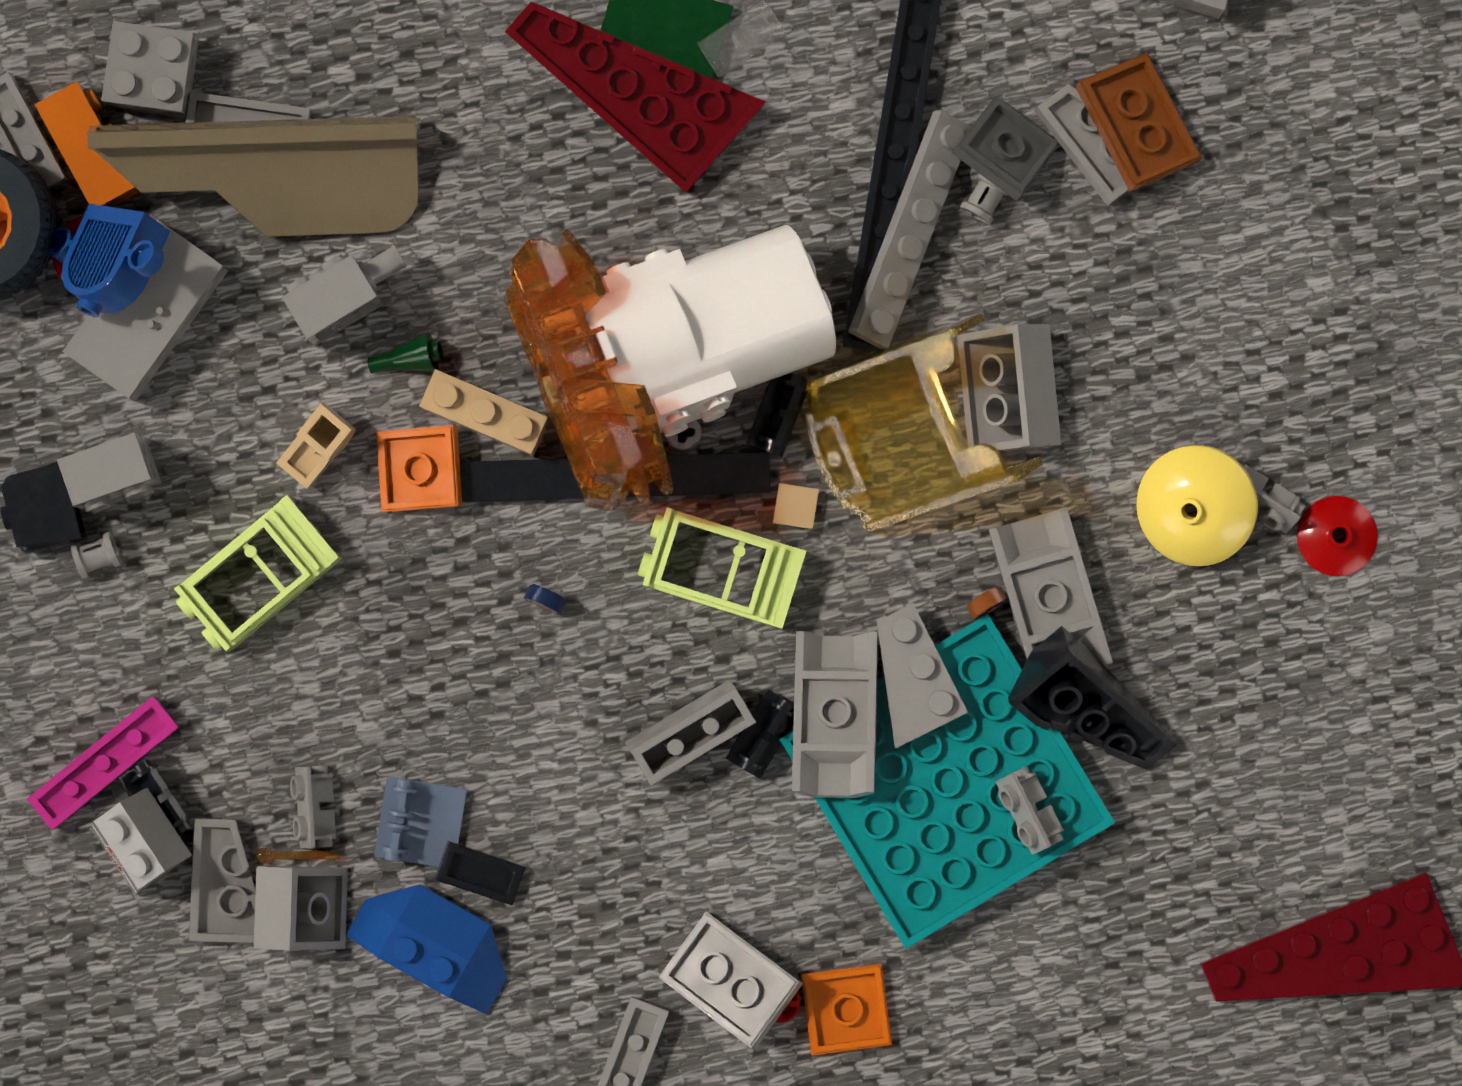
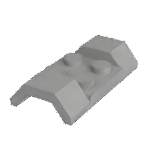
[988,507,1113,665]
[792,631,878,798]

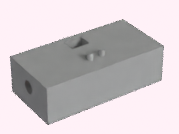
[62,219,229,402]

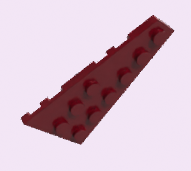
[505,1,767,193]
[1200,872,1462,1002]

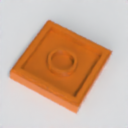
[376,425,463,512]
[801,963,892,1055]

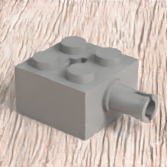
[281,245,407,346]

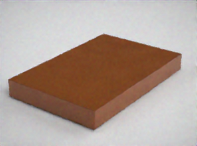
[1075,53,1202,192]

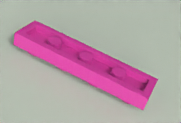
[27,696,180,830]

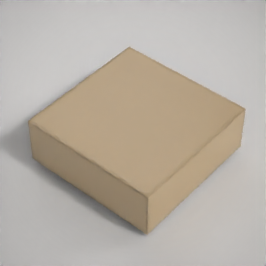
[773,483,819,530]

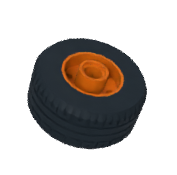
[0,149,60,300]

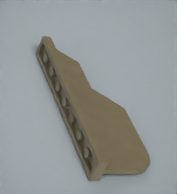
[87,116,419,237]

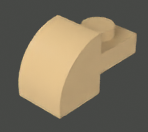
[276,402,356,489]

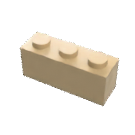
[419,369,549,457]

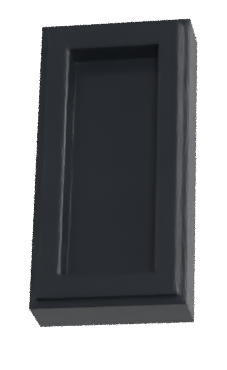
[435,841,526,905]

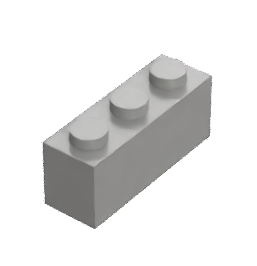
[625,680,756,785]

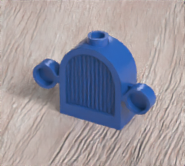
[47,204,170,317]

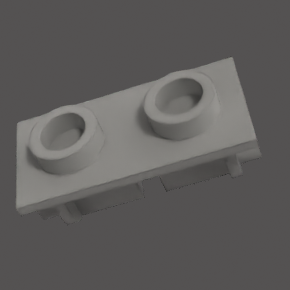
[1243,464,1305,534]
[290,765,336,849]
[996,766,1064,855]

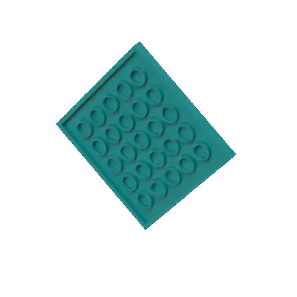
[779,614,1115,949]

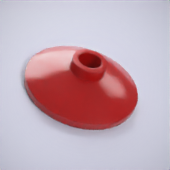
[1297,496,1378,576]

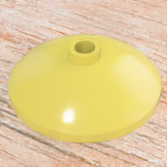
[1137,445,1258,566]

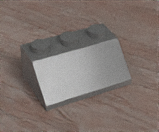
[957,324,1061,455]

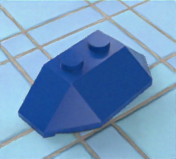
[346,884,507,1014]

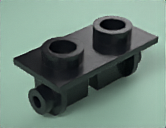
[746,373,811,457]
[725,689,794,779]
[118,759,193,836]

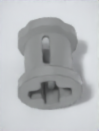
[959,174,1008,225]
[666,420,702,452]
[71,531,122,579]

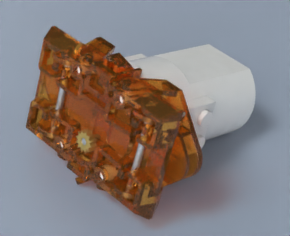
[504,225,836,512]

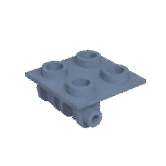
[374,776,467,867]

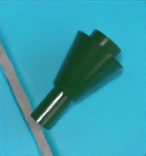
[367,332,444,374]

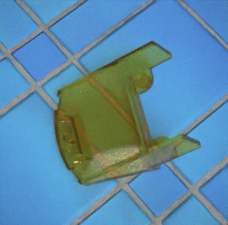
[806,313,1043,532]

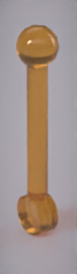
[255,847,340,864]

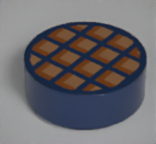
[524,584,566,615]

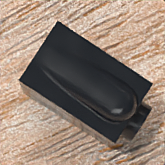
[0,462,87,554]

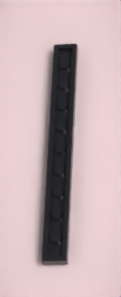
[842,0,941,354]

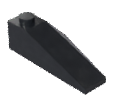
[1008,626,1177,770]

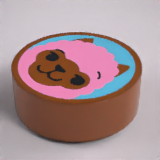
[967,586,1008,620]

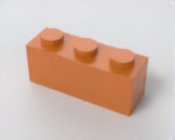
[34,81,140,207]

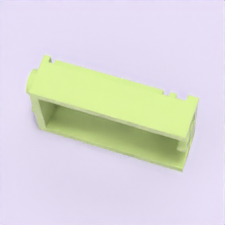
[174,495,342,652]
[638,507,806,629]

